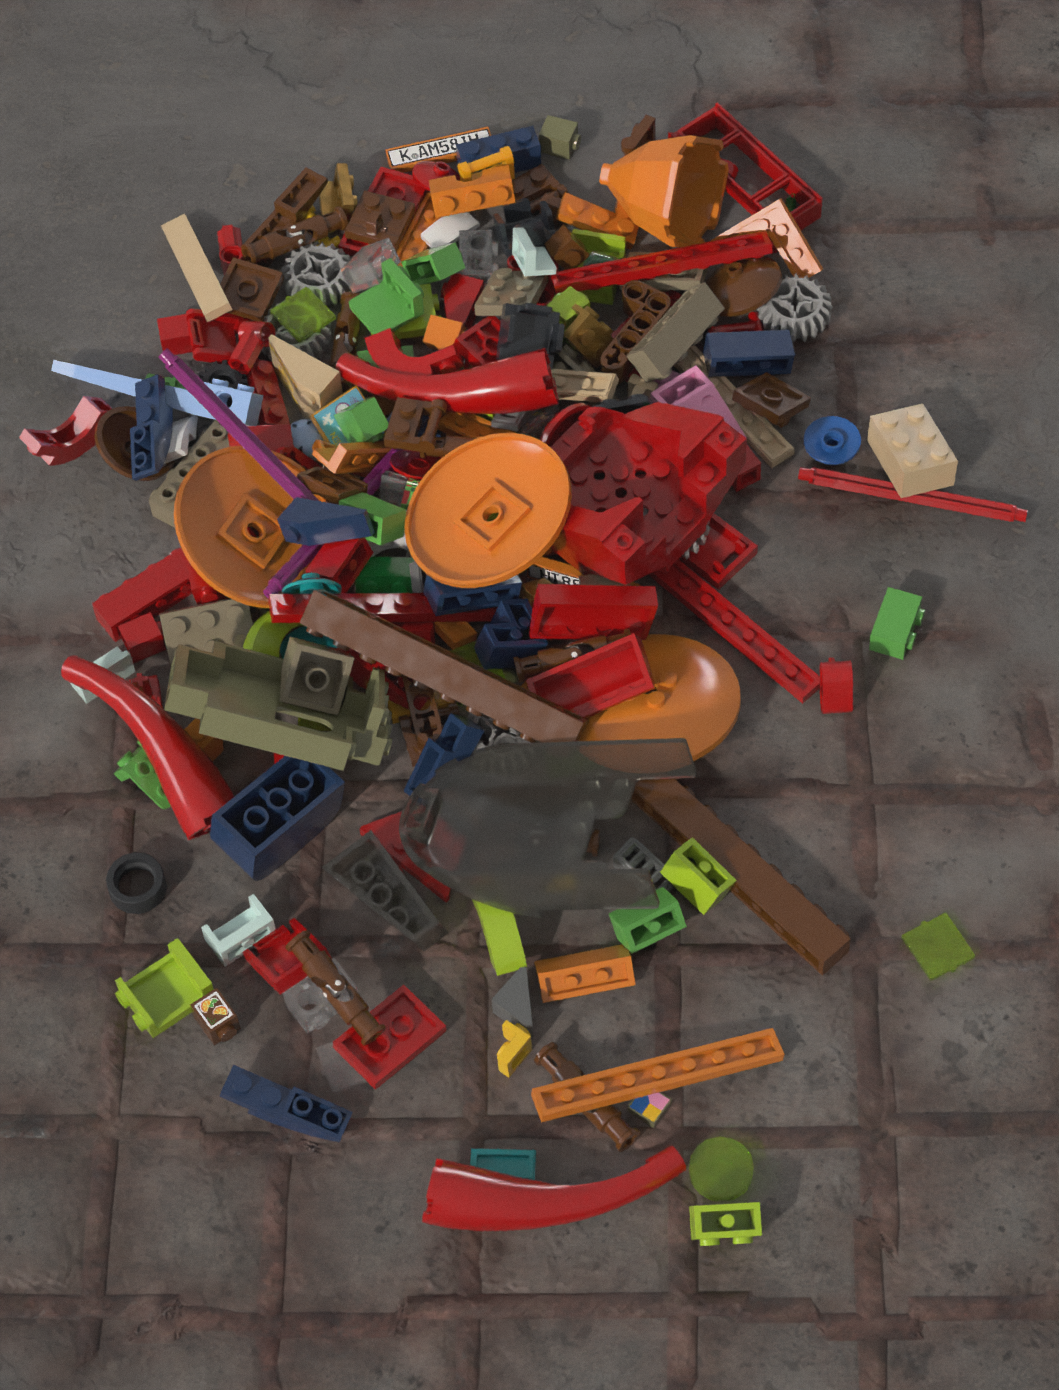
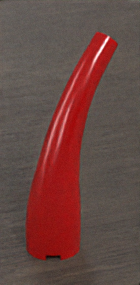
[335,348,559,414]
[61,655,235,840]
[422,1145,687,1231]

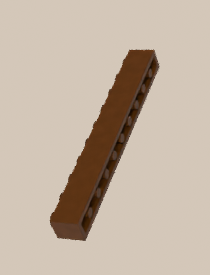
[300,589,589,757]
[606,765,851,976]

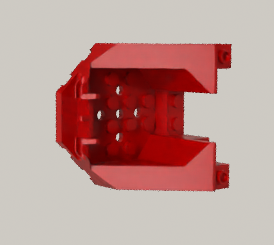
[550,402,747,585]

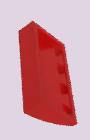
[530,584,658,640]
[526,633,655,718]

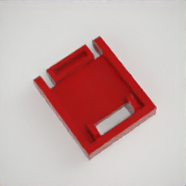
[185,309,258,365]
[679,514,758,590]
[242,918,332,995]

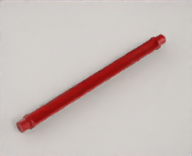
[798,467,1028,522]

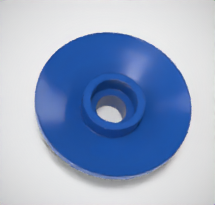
[804,416,861,465]

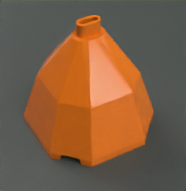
[599,135,729,248]

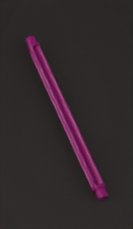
[158,349,319,501]
[263,448,404,599]

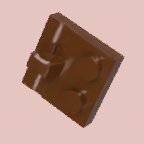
[345,190,415,251]
[220,257,285,322]
[732,372,811,428]

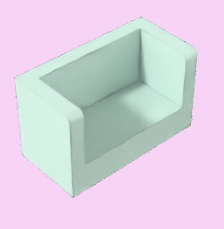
[201,894,276,967]

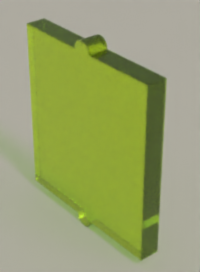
[270,286,336,343]
[902,913,975,981]

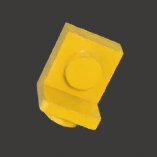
[497,1020,533,1078]

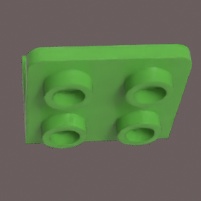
[349,258,424,335]
[113,740,170,809]

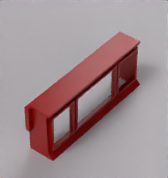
[668,102,823,253]

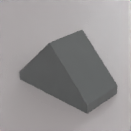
[491,967,534,1038]

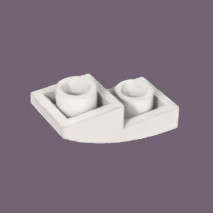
[420,212,480,248]
[164,415,198,464]

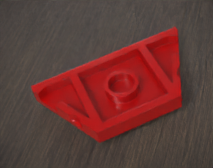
[359,805,467,903]

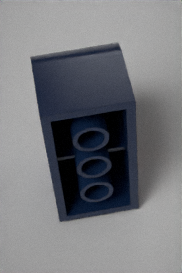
[210,756,345,881]

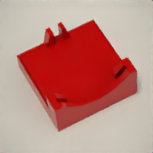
[452,316,501,369]

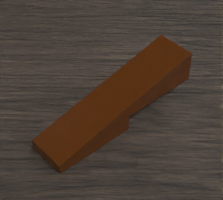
[245,167,328,268]

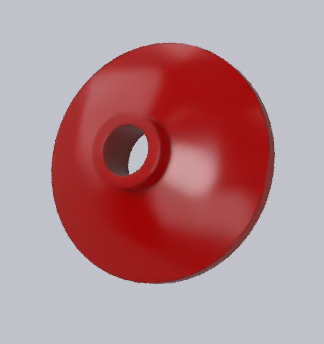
[412,161,461,191]
[390,450,441,481]

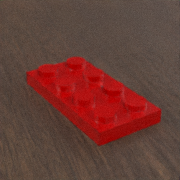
[338,167,429,265]

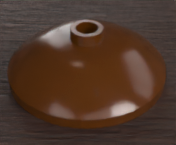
[706,256,782,317]
[95,406,175,481]

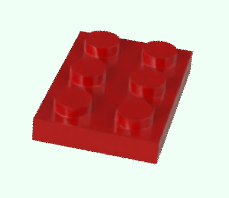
[333,984,446,1090]

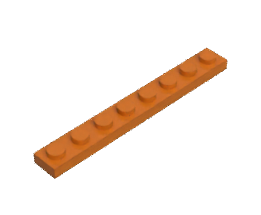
[531,1028,785,1123]

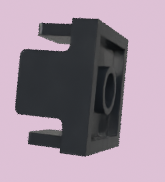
[493,198,556,259]
[496,303,565,369]

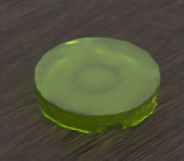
[689,1137,754,1201]

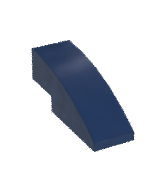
[404,713,484,805]

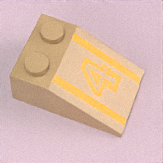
[268,334,343,420]

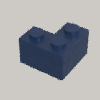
[474,599,548,670]

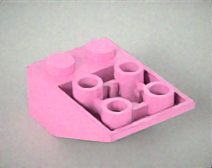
[650,365,747,438]

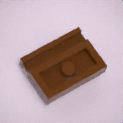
[297,465,368,505]

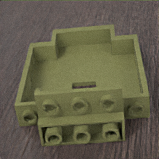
[164,641,392,771]

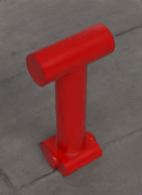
[705,312,764,335]

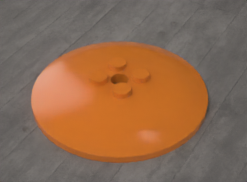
[405,433,572,588]
[174,446,329,608]
[577,634,741,772]

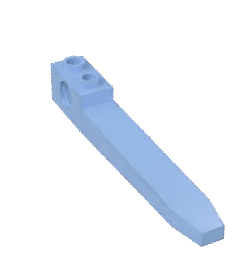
[51,360,264,426]

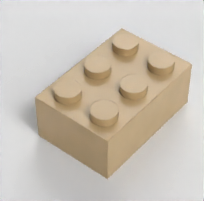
[867,404,958,498]

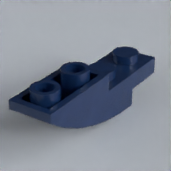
[130,374,173,481]
[219,1065,353,1142]

